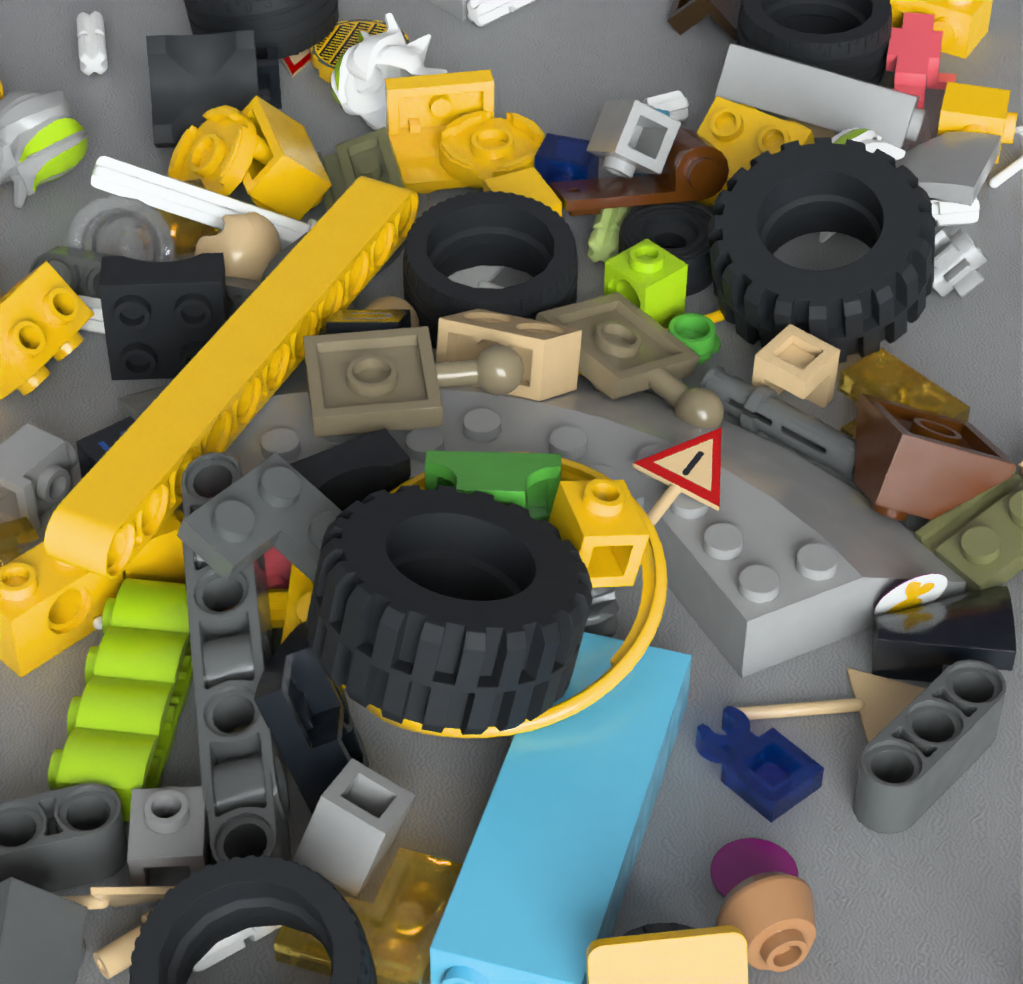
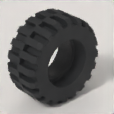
[707,137,935,363]
[306,485,593,735]

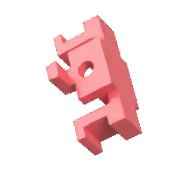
[886,12,957,110]

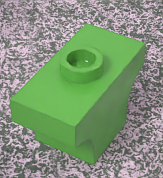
[425,450,561,522]

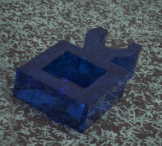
[695,706,824,823]

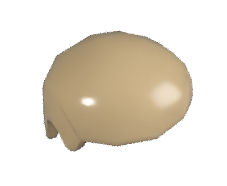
[195,212,282,297]

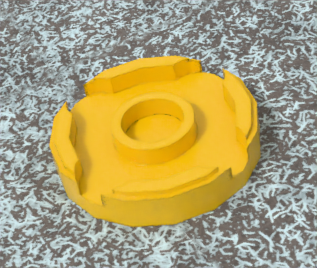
[168,105,257,197]
[439,111,546,187]

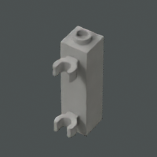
[715,43,926,149]

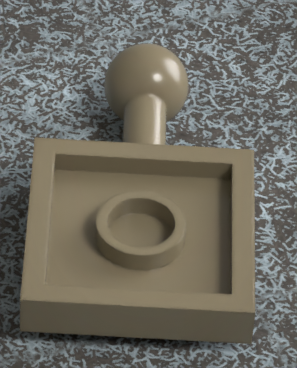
[536,292,724,428]
[303,326,524,437]

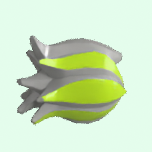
[0,89,88,209]

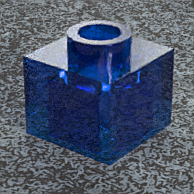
[534,133,599,185]

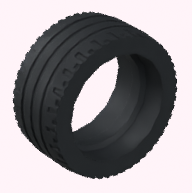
[184,0,339,59]
[736,0,892,85]
[403,191,578,349]
[129,855,377,984]

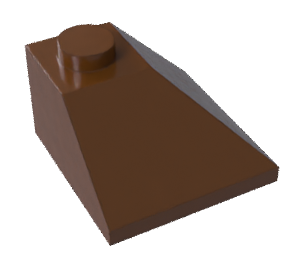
[854,393,1017,521]

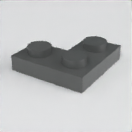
[177,452,342,583]

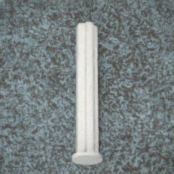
[91,155,317,251]

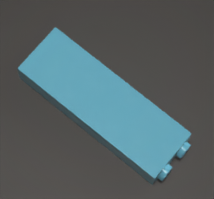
[430,632,692,984]

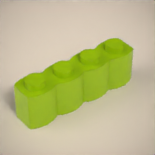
[48,578,193,822]

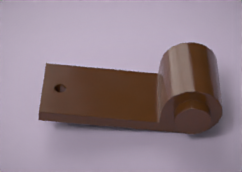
[549,129,729,216]

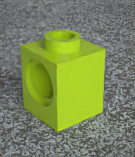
[604,238,688,329]

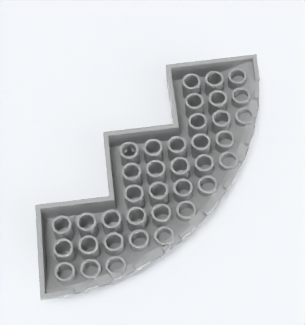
[117,357,966,678]

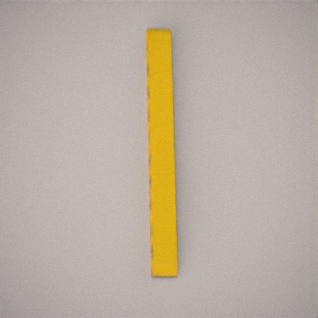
[44,176,419,579]

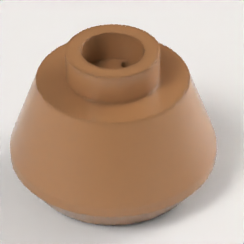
[716,871,816,972]

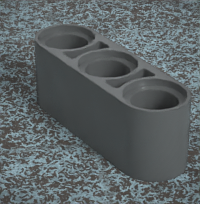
[853,659,1006,834]
[0,783,128,892]

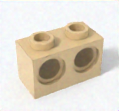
[435,309,582,401]

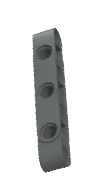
[181,453,292,863]

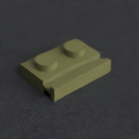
[317,127,406,211]
[914,468,1023,593]

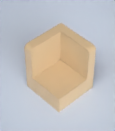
[752,324,840,408]

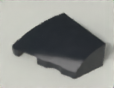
[872,586,1016,683]
[254,621,369,815]

